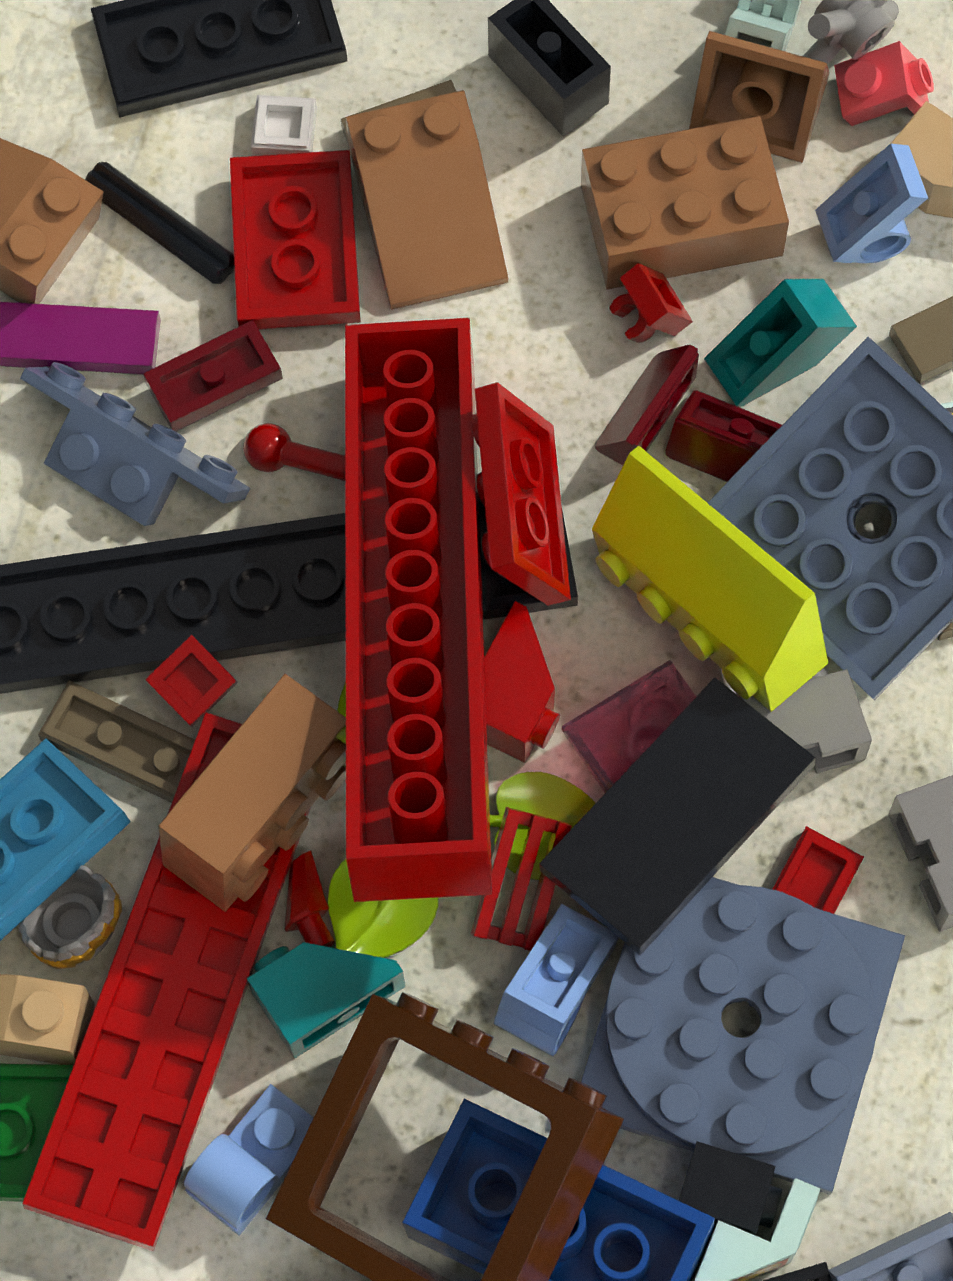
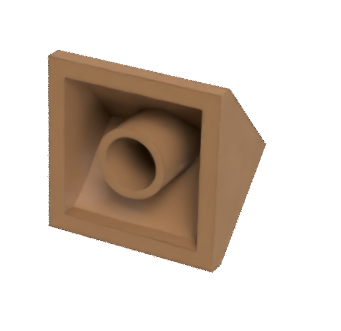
[689,31,830,163]

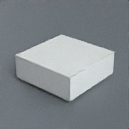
[251,95,317,156]

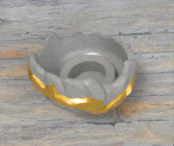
[18,865,122,969]

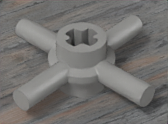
[803,0,899,64]

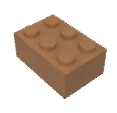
[581,116,789,290]
[158,674,346,912]

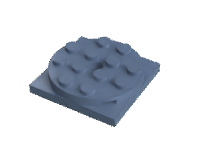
[708,337,953,700]
[581,877,905,1195]

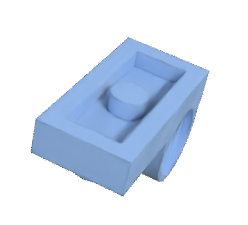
[815,143,928,263]
[494,904,619,1056]
[184,1084,314,1236]

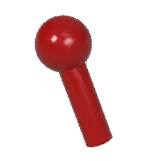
[243,423,345,481]

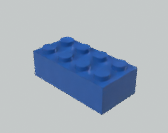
[402,1098,715,1281]

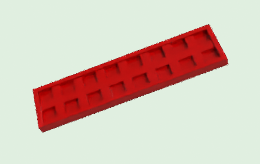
[22,712,311,1251]

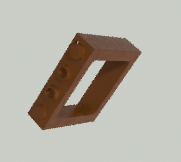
[266,992,624,1281]

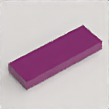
[0,302,161,375]

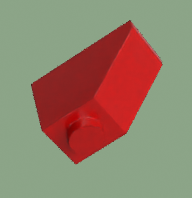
[484,601,560,763]

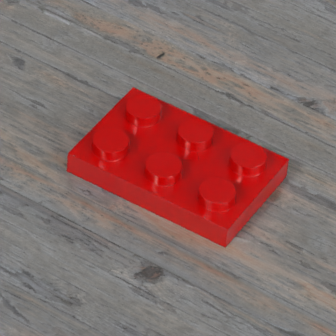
[230,150,361,329]
[471,382,571,606]

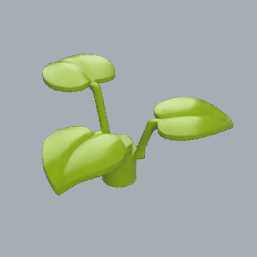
[328,681,596,958]

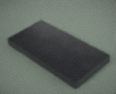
[90,0,347,118]
[539,677,816,955]

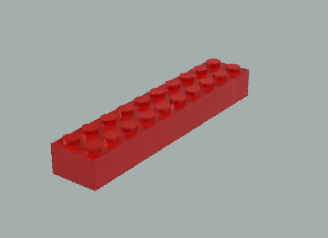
[345,318,492,902]

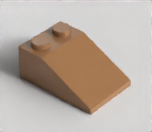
[346,90,508,310]
[0,138,104,304]

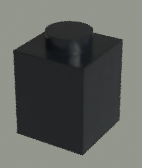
[678,1141,783,1235]

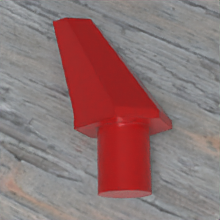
[284,850,335,947]

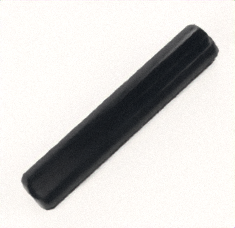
[85,162,235,284]

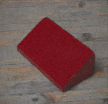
[595,344,699,466]
[665,390,782,482]

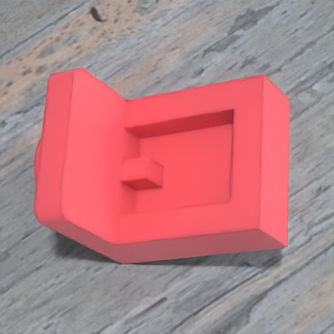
[834,41,934,126]

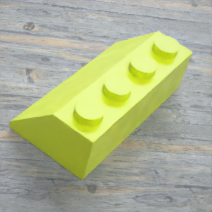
[592,446,828,712]

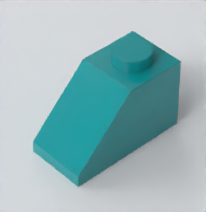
[704,279,857,406]
[247,942,405,1059]

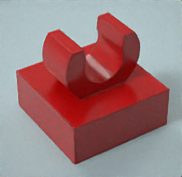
[609,263,693,343]
[145,635,238,727]

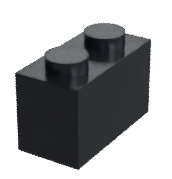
[488,0,611,136]

